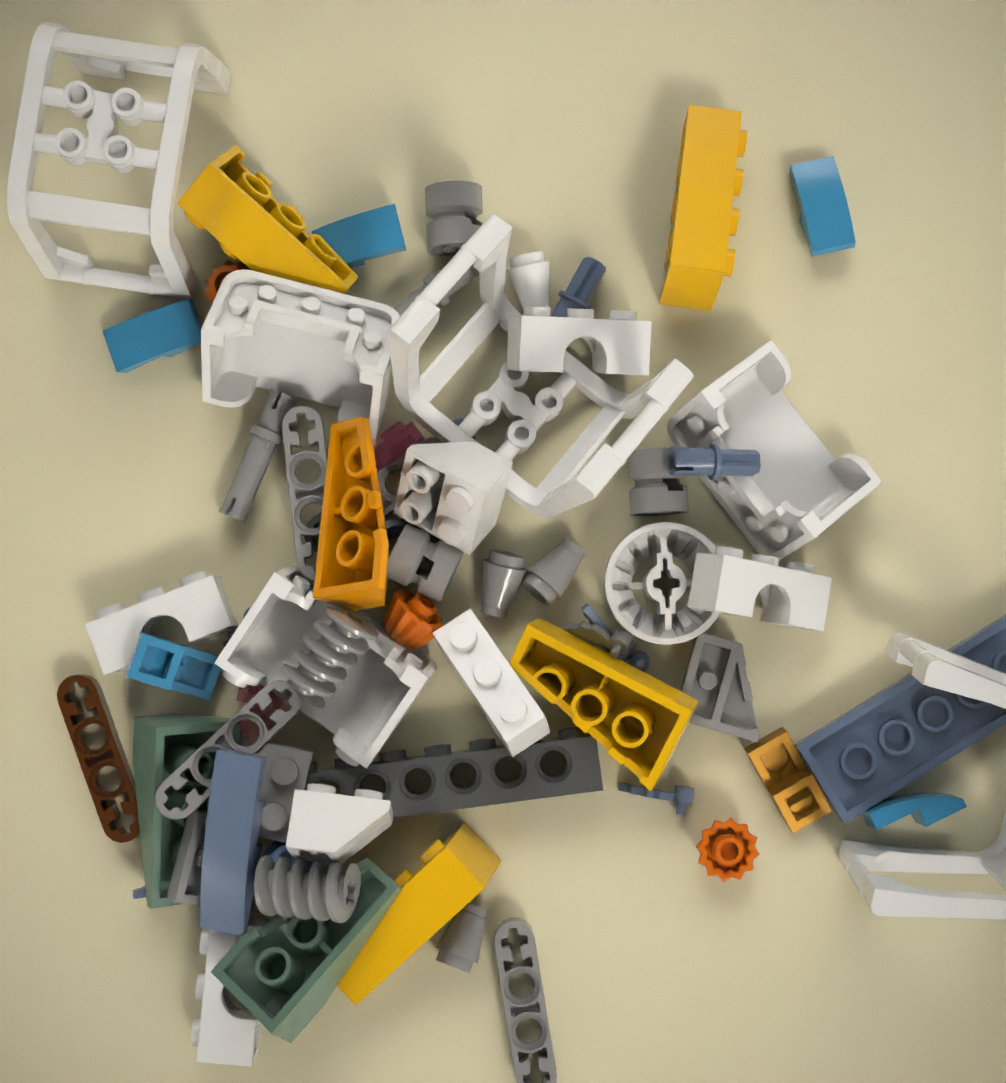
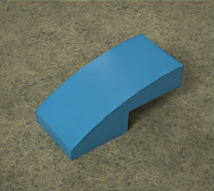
[789,156,856,257]
[311,204,406,268]
[103,299,202,373]
[126,633,221,701]
[862,793,967,830]

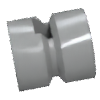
[425,181,483,256]
[627,448,689,516]
[387,523,464,602]

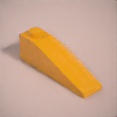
[313,416,389,611]

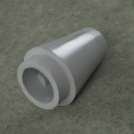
[522,538,586,606]
[480,549,527,618]
[436,903,488,973]

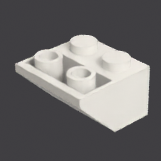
[393,441,513,555]
[286,783,393,864]

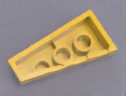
[659,104,748,311]
[177,145,358,294]
[509,617,700,792]
[337,822,502,1006]

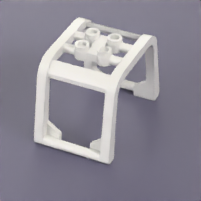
[7,22,231,299]
[387,214,694,519]
[839,632,1006,919]

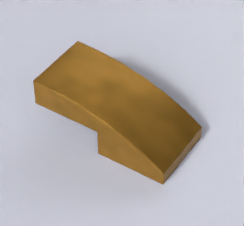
[744,727,832,833]

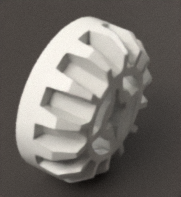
[603,522,720,645]

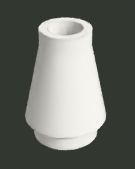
[507,251,550,311]

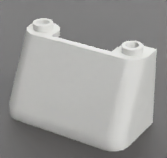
[201,269,400,446]
[667,340,882,560]
[214,566,437,769]

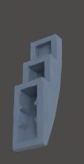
[200,748,267,936]

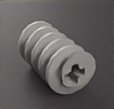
[281,606,379,708]
[254,855,361,923]

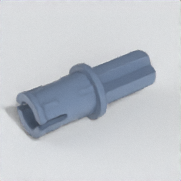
[551,257,606,317]
[667,444,761,480]

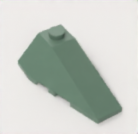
[133,714,240,909]
[211,857,402,1043]

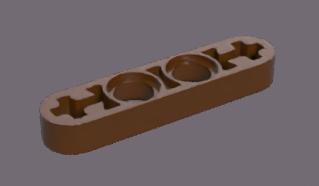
[57,674,140,843]

